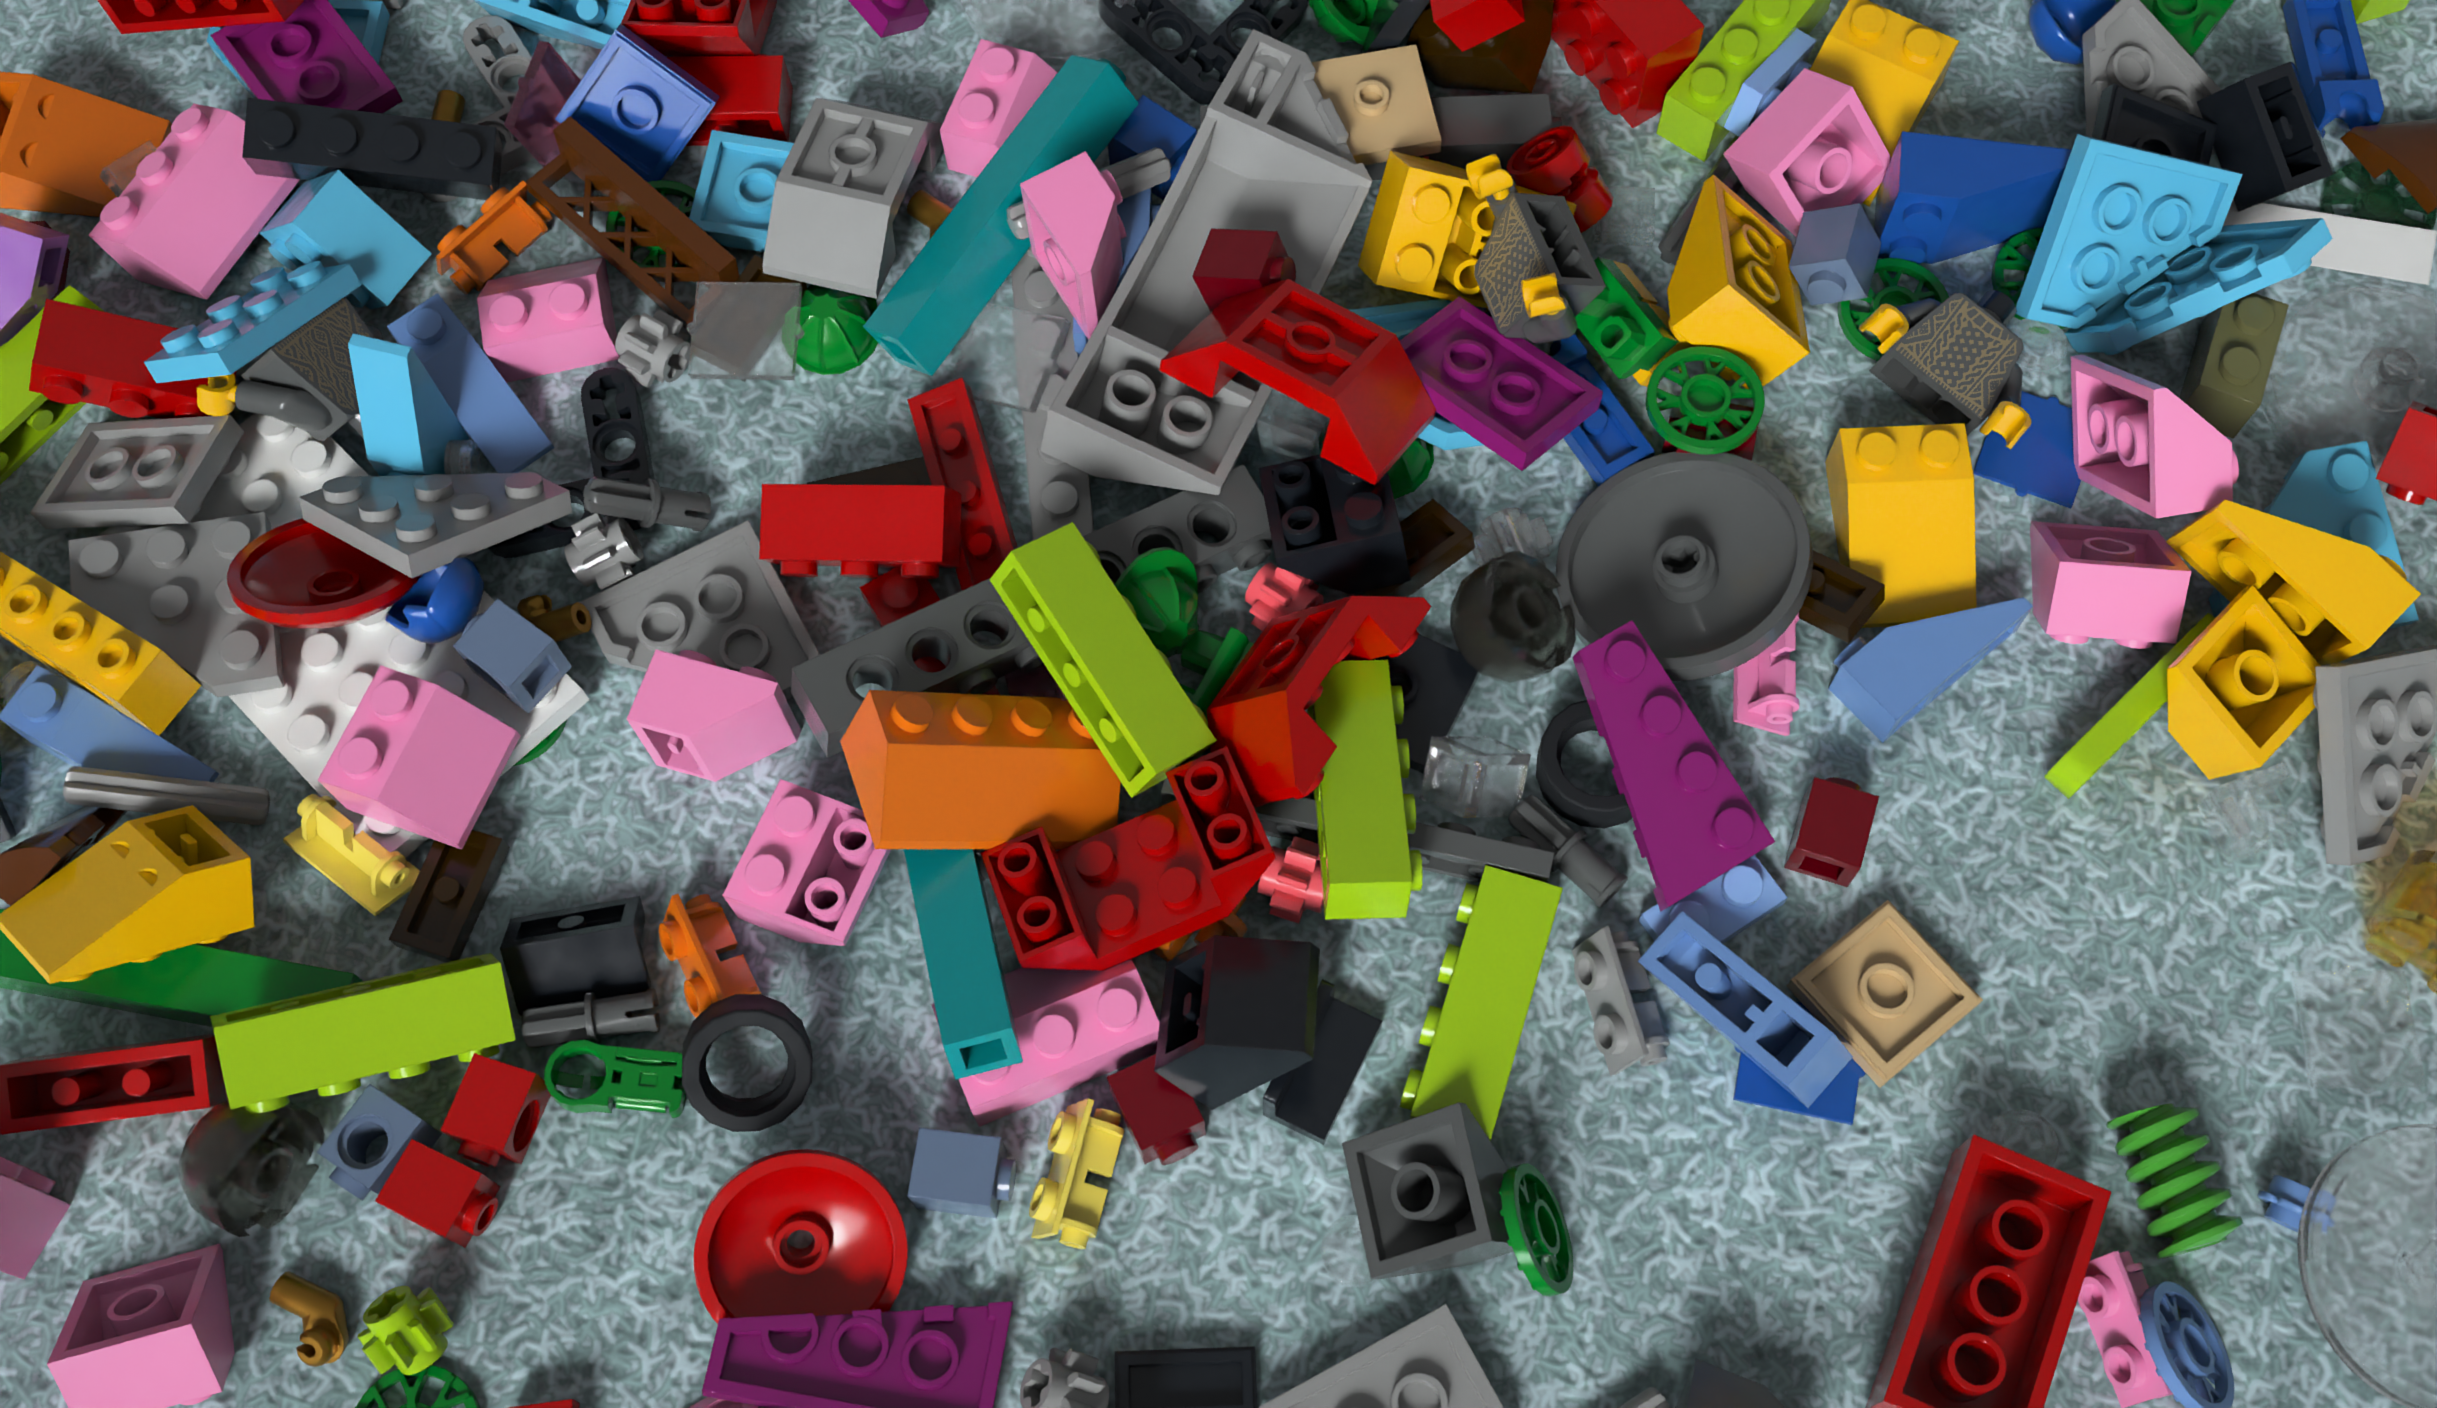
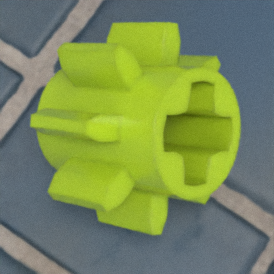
[358,1286,454,1375]

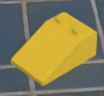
[1810,0,1959,207]
[1667,174,1810,389]
[1825,423,1977,628]
[2166,500,2421,666]

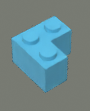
[259,170,432,309]

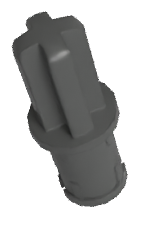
[583,476,711,532]
[1508,795,1628,908]
[521,989,660,1048]

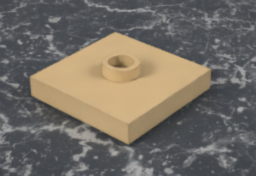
[1312,44,1442,165]
[1787,900,1983,1088]

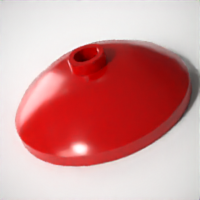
[227,518,423,628]
[694,1149,908,1324]

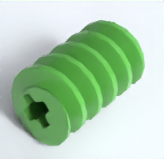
[2106,1103,2243,1259]

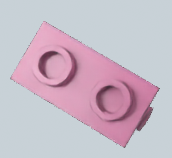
[1733,612,1799,736]
[2078,1251,2173,1408]

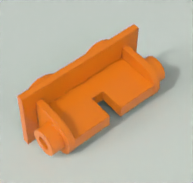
[436,180,553,295]
[659,894,762,1018]

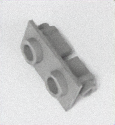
[1572,926,1670,1076]

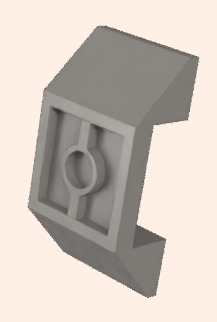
[762,98,943,299]

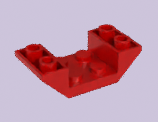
[621,0,777,57]
[1159,279,1436,485]
[1207,596,1432,807]
[980,746,1276,971]

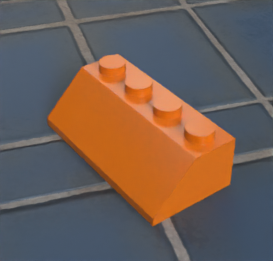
[840,690,1121,850]

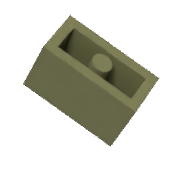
[2179,293,2289,438]

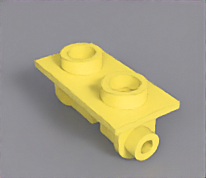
[283,794,420,916]
[1029,1098,1124,1249]

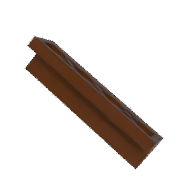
[526,116,740,333]

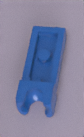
[2282,0,2384,138]
[1550,334,1655,486]

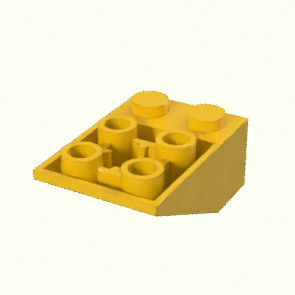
[1358,151,1577,308]
[0,805,255,984]

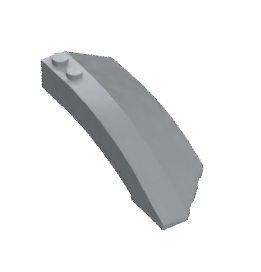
[1040,29,1373,495]

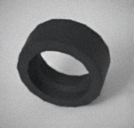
[1536,700,1632,829]
[682,994,813,1132]

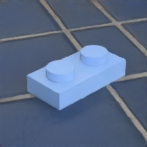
[1724,28,1817,137]
[1638,855,1788,944]

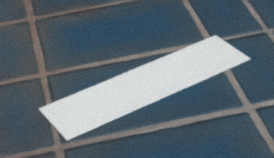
[2223,200,2437,285]

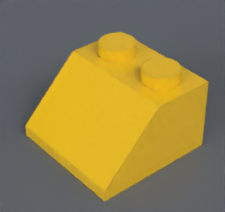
[2167,585,2320,780]

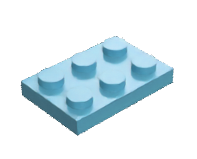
[689,130,794,252]
[144,261,362,383]

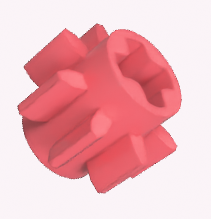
[1245,562,1324,631]
[1258,836,1324,924]

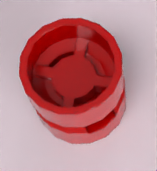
[1506,125,1614,233]

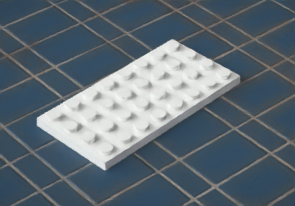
[99,413,590,858]

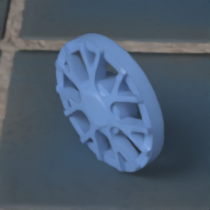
[2138,1281,2235,1408]

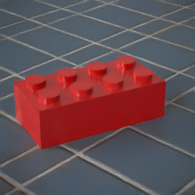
[1551,0,1705,128]
[1865,1134,2111,1408]

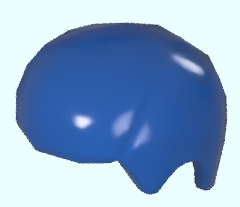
[2028,0,2116,65]
[385,557,484,644]

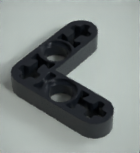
[1098,0,1309,105]
[488,368,655,558]

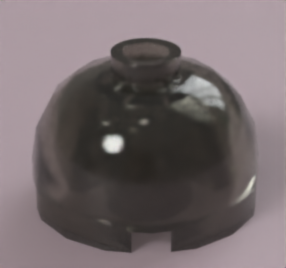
[1450,551,1576,683]
[179,1099,325,1237]

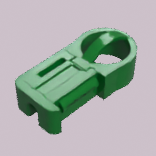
[544,1040,686,1118]

